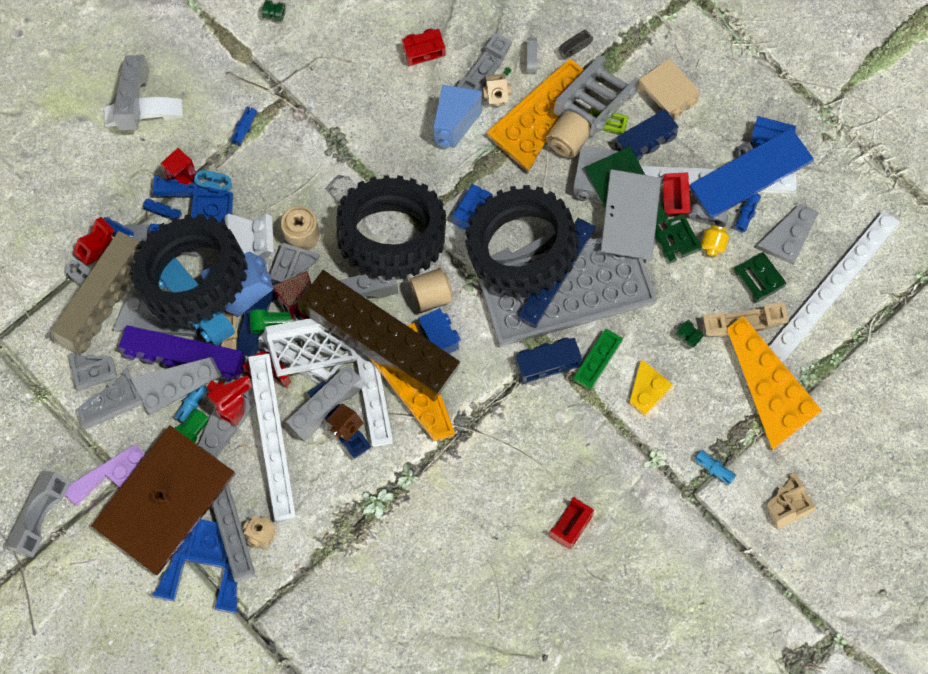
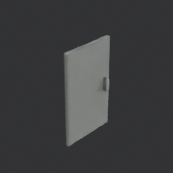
[600,169,661,261]

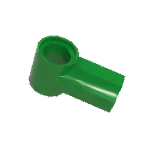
[250,310,291,334]
[175,408,209,443]

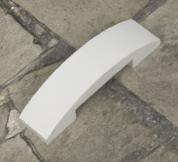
[104,97,184,127]

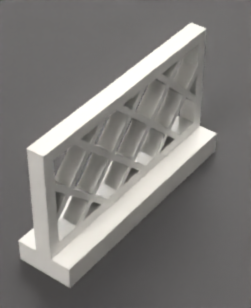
[258,311,355,385]
[263,318,357,377]

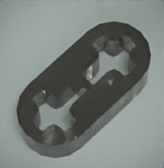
[558,30,593,59]

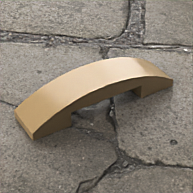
[703,302,789,336]

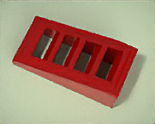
[207,375,252,412]

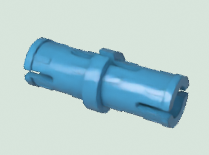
[174,386,208,424]
[695,449,737,486]

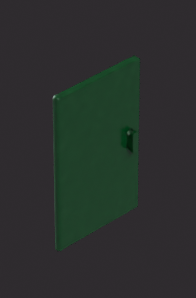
[584,146,669,226]

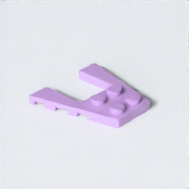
[65,444,146,506]

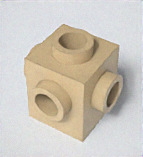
[483,74,512,106]
[243,515,277,550]

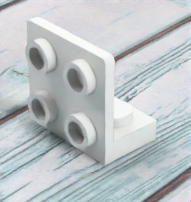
[225,214,274,258]

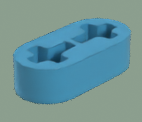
[194,170,232,192]

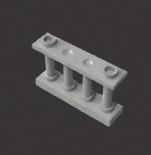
[553,55,638,137]

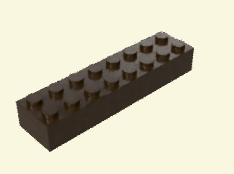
[298,270,461,401]

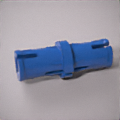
[230,106,257,146]
[734,193,761,232]

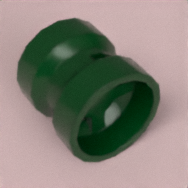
[262,0,286,22]
[676,320,705,348]

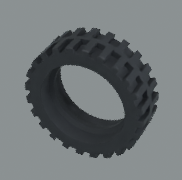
[336,175,446,280]
[465,185,579,298]
[130,214,248,326]

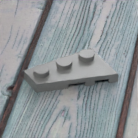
[756,204,819,265]
[77,368,143,429]

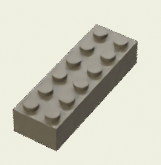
[51,231,141,356]

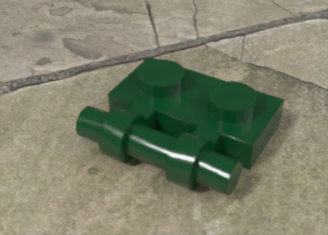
[655,213,701,263]

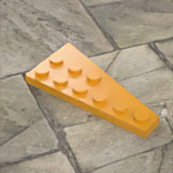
[487,58,584,173]
[727,316,822,450]
[369,323,455,441]

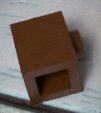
[326,403,364,441]

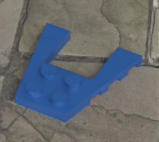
[149,175,234,232]
[152,519,238,614]

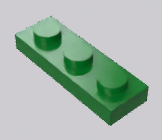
[573,328,623,390]

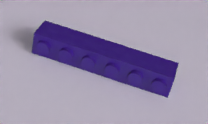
[118,325,246,381]

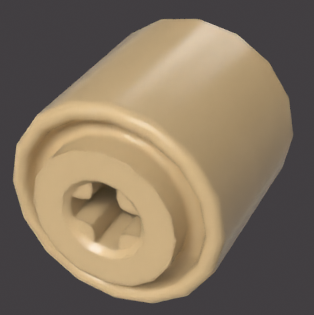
[546,111,591,158]
[281,206,320,250]
[409,268,453,313]

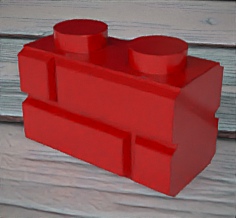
[402,29,446,66]

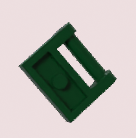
[733,251,787,303]

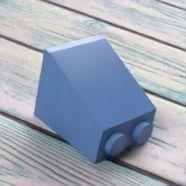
[434,85,482,148]
[201,251,274,317]

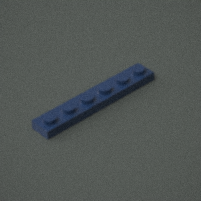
[518,217,596,328]

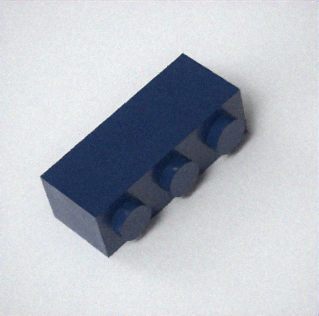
[615,109,679,161]
[515,337,583,384]

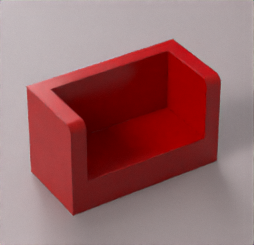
[161,148,196,185]
[662,172,690,215]
[549,497,594,550]

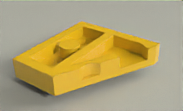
[630,359,673,416]

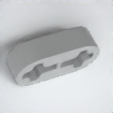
[527,38,537,73]
[689,204,728,227]
[66,260,92,287]

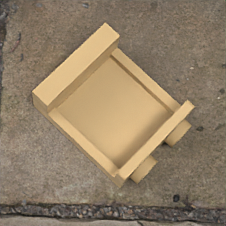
[638,58,700,119]

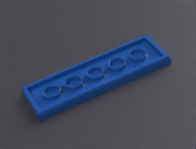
[689,128,814,219]

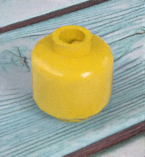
[701,225,730,257]

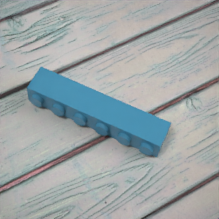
[159,258,236,345]

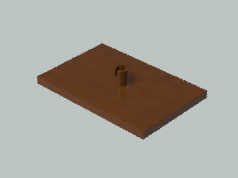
[91,425,236,576]

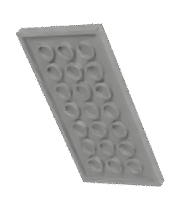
[478,237,657,347]

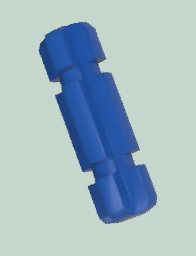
[143,198,182,219]
[103,217,134,237]

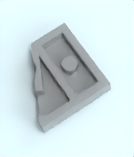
[270,243,320,283]
[69,353,118,391]

